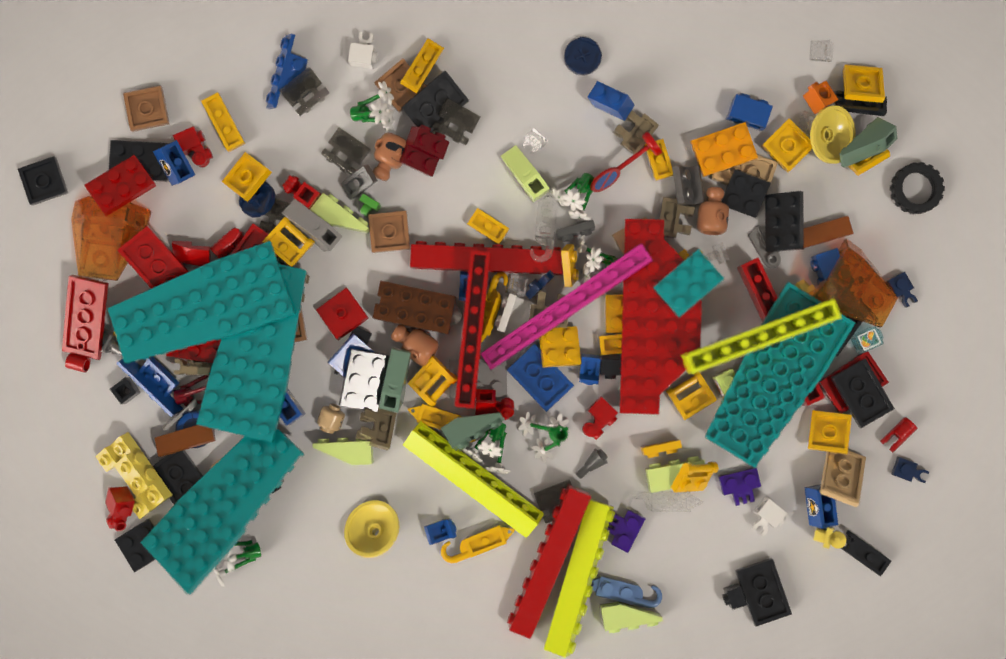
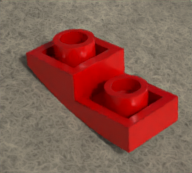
[172,241,211,266]

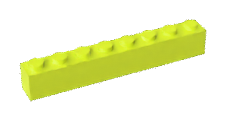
[681,299,841,374]
[403,421,544,538]
[544,499,615,658]

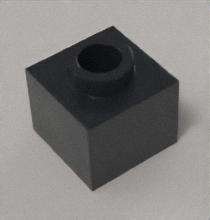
[601,359,621,379]
[110,377,141,404]
[722,583,747,610]

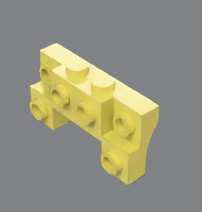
[95,432,172,519]

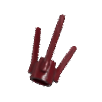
[174,375,208,406]

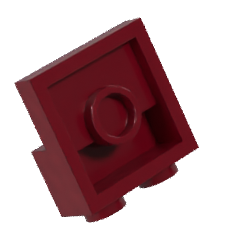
[399,125,450,177]

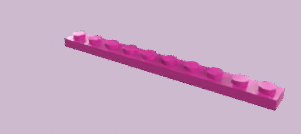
[481,244,653,370]

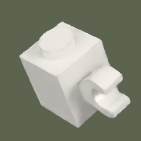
[348,32,378,69]
[752,497,787,536]

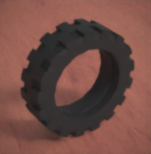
[890,162,945,214]

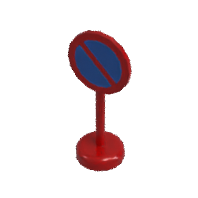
[590,131,663,192]

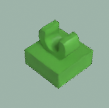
[359,194,381,217]

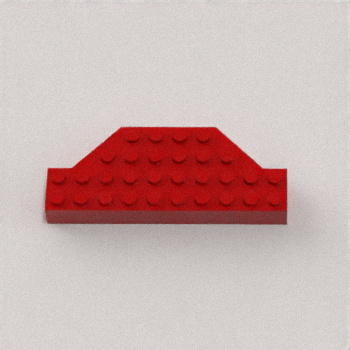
[620,219,702,415]

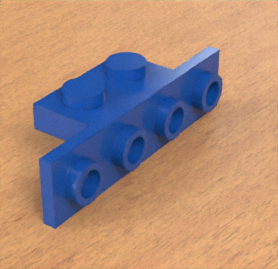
[266,34,308,109]
[116,356,183,417]

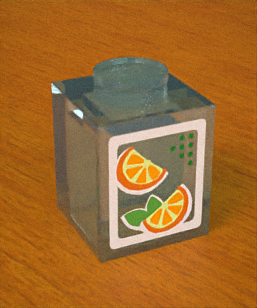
[851,326,884,354]

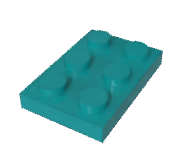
[653,249,725,317]

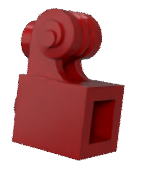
[173,126,213,168]
[281,175,321,210]
[475,389,514,420]
[582,396,618,440]
[105,486,135,531]

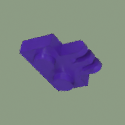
[718,468,761,506]
[607,509,646,553]

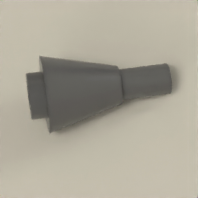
[576,449,608,479]

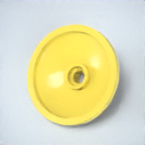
[810,106,856,164]
[344,500,400,558]

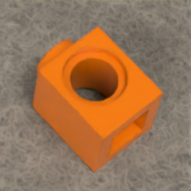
[803,81,838,115]

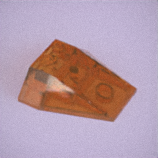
[71,196,151,281]
[812,238,898,328]

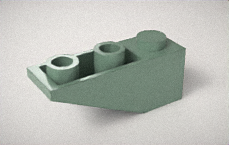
[839,117,897,168]
[379,347,411,413]
[440,413,505,451]

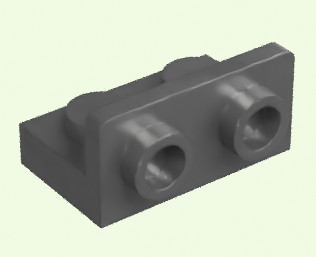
[672,165,705,206]

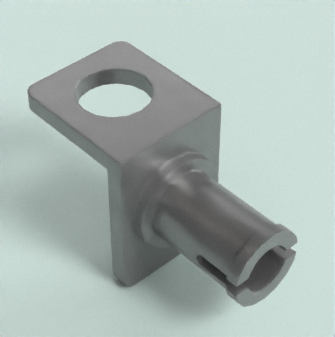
[101,328,122,356]

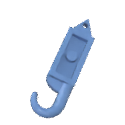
[591,575,662,608]

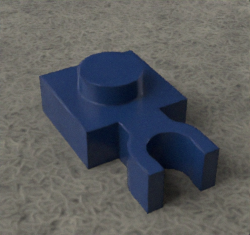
[525,270,555,300]
[886,271,918,308]
[891,457,929,483]

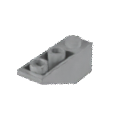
[282,199,343,252]

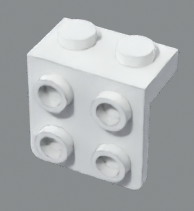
[495,294,537,334]

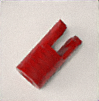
[210,228,244,259]
[880,417,918,453]

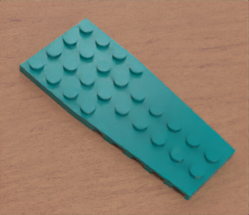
[108,241,296,364]
[196,264,307,443]
[705,282,855,468]
[141,427,304,595]

